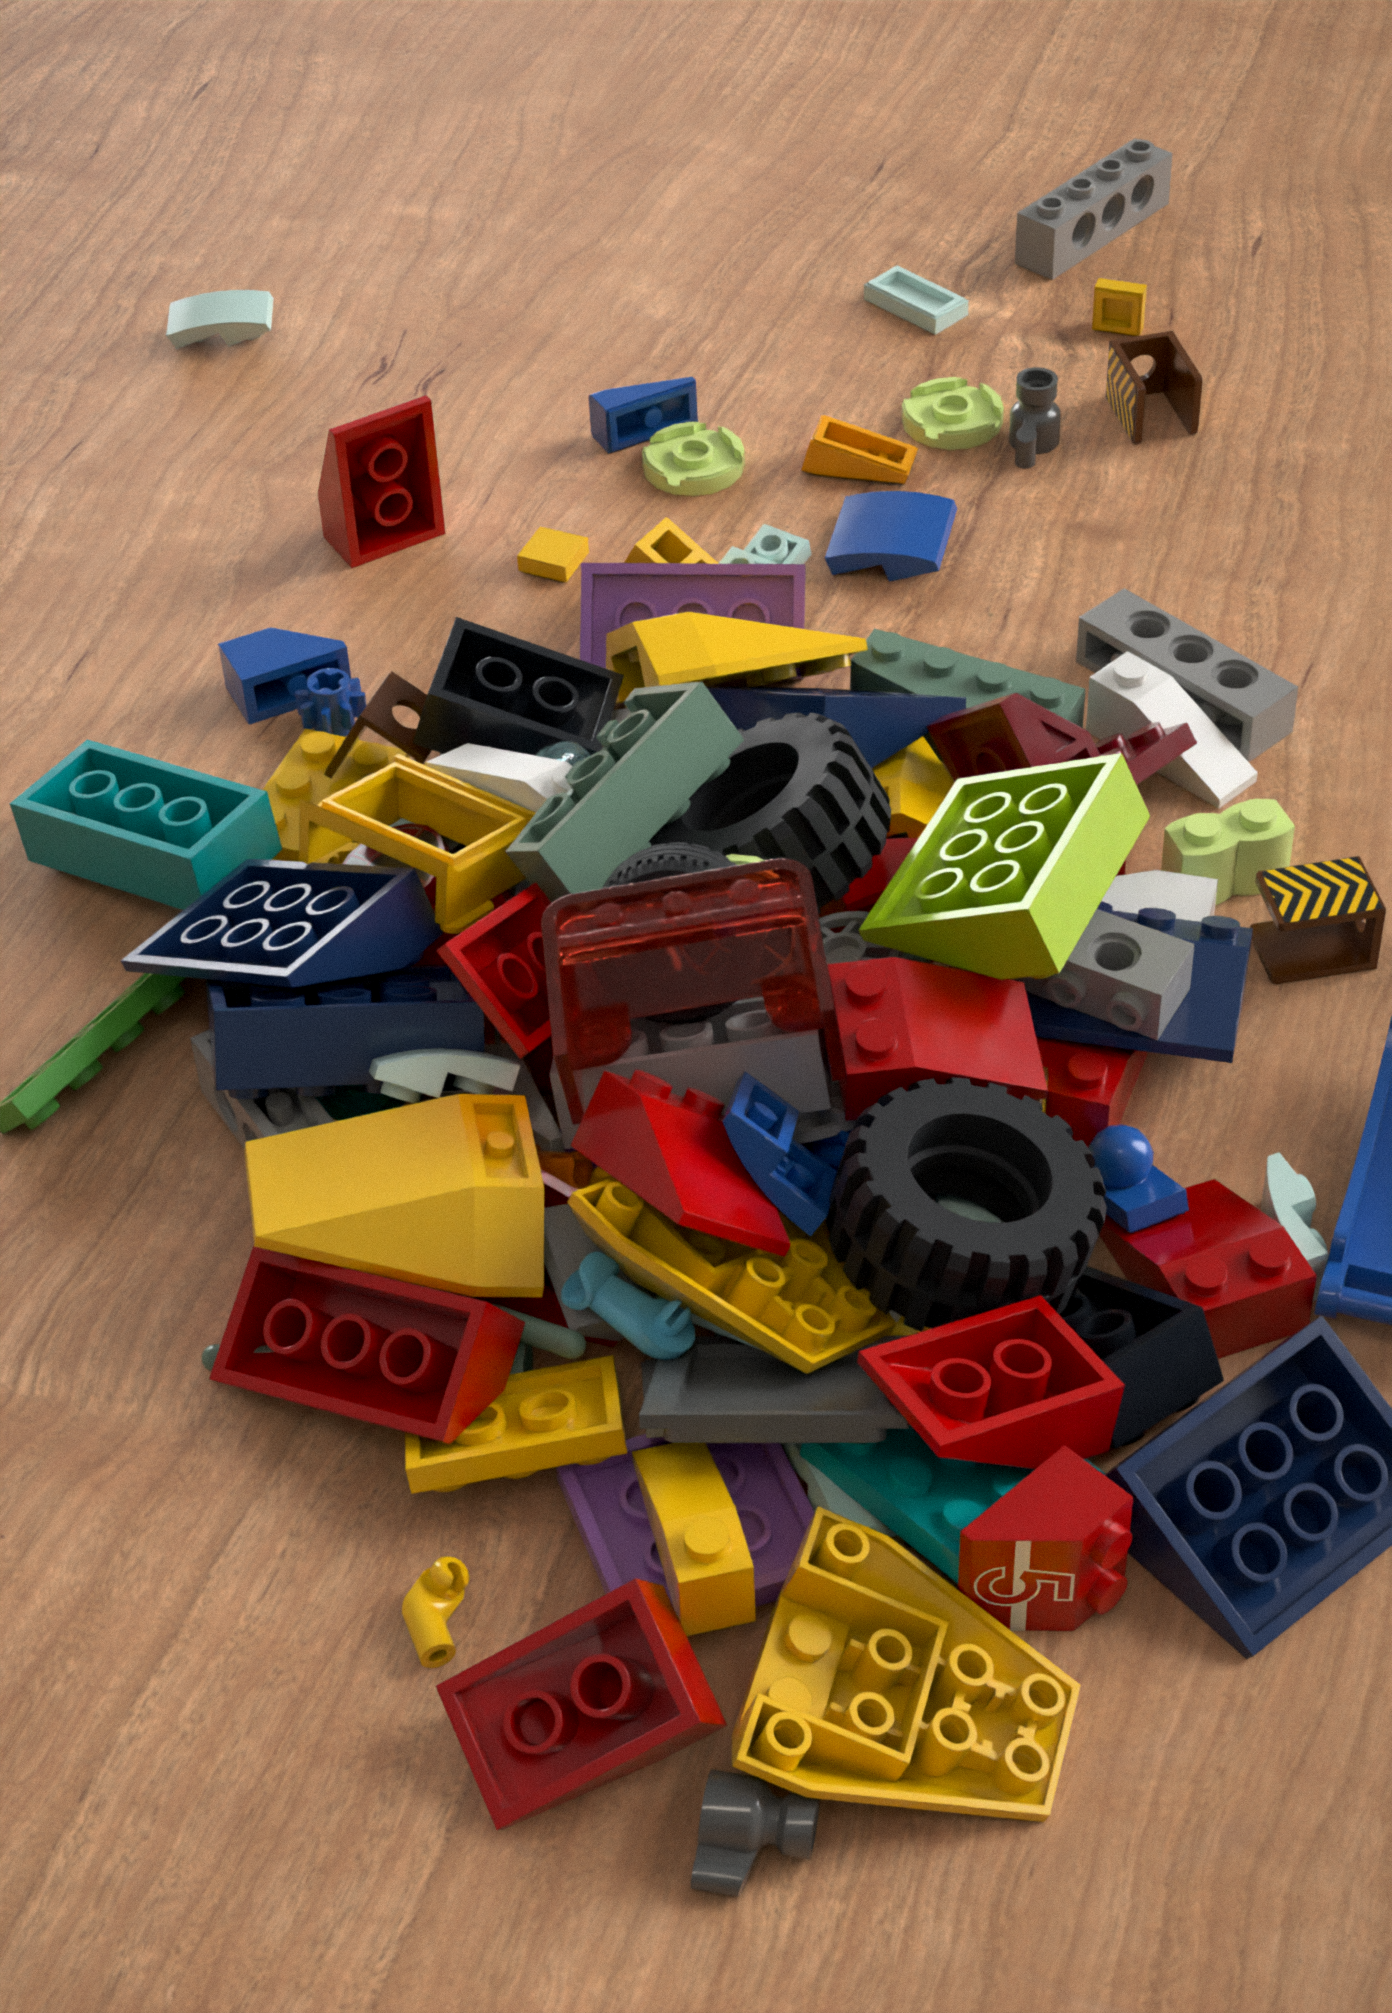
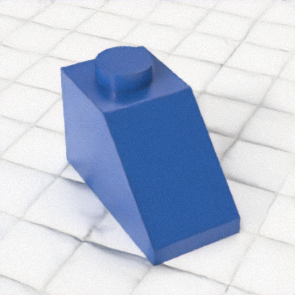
[218,627,351,725]

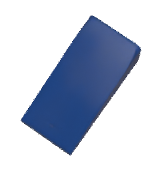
[588,377,698,454]

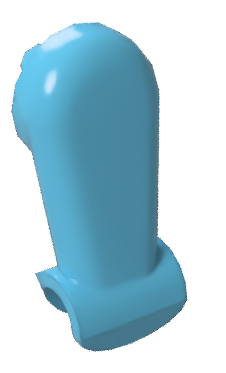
[561,1252,695,1360]

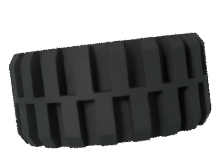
[649,712,892,921]
[826,1078,1107,1332]

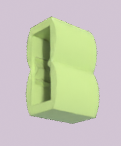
[1161,799,1295,906]

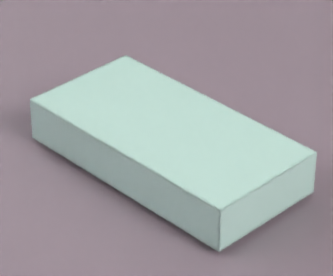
[864,265,969,335]

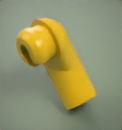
[401,1556,470,1668]

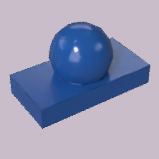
[1088,1124,1189,1233]

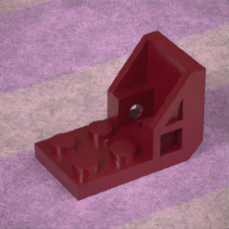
[926,693,1197,785]

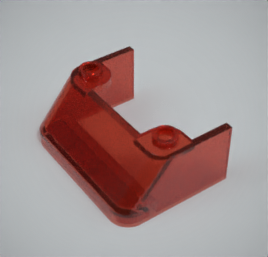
[541,858,846,1125]

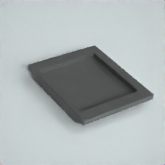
[639,1335,910,1443]

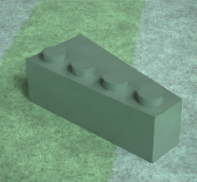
[850,629,1086,763]
[506,681,744,911]

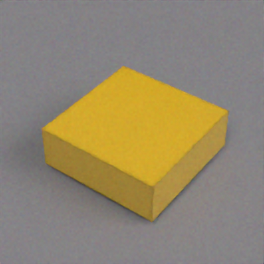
[1092,278,1147,336]
[517,526,589,582]

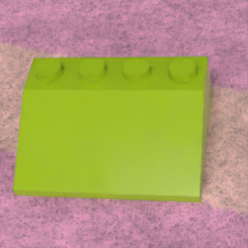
[858,753,1150,980]

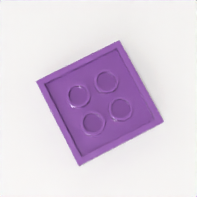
[556,1434,814,1608]

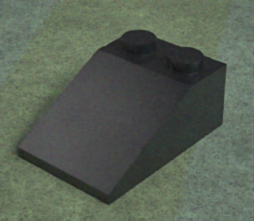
[413,617,624,761]
[1059,1266,1224,1449]

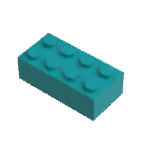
[9,739,282,910]

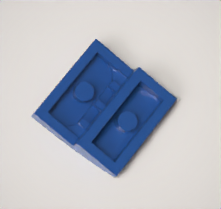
[825,491,958,582]
[722,1071,837,1236]

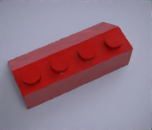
[209,1246,526,1444]

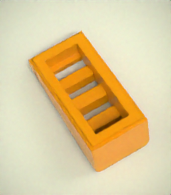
[801,415,919,484]

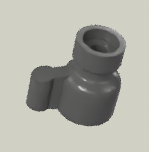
[1009,367,1061,469]
[691,1769,820,1897]

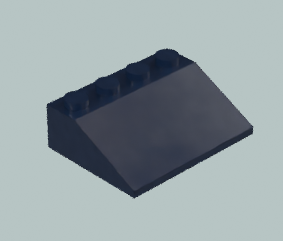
[706,686,966,768]
[121,859,443,988]
[1026,901,1253,1063]
[206,965,485,1099]
[1104,1316,1392,1659]

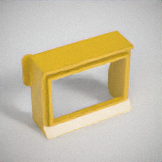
[299,754,536,934]

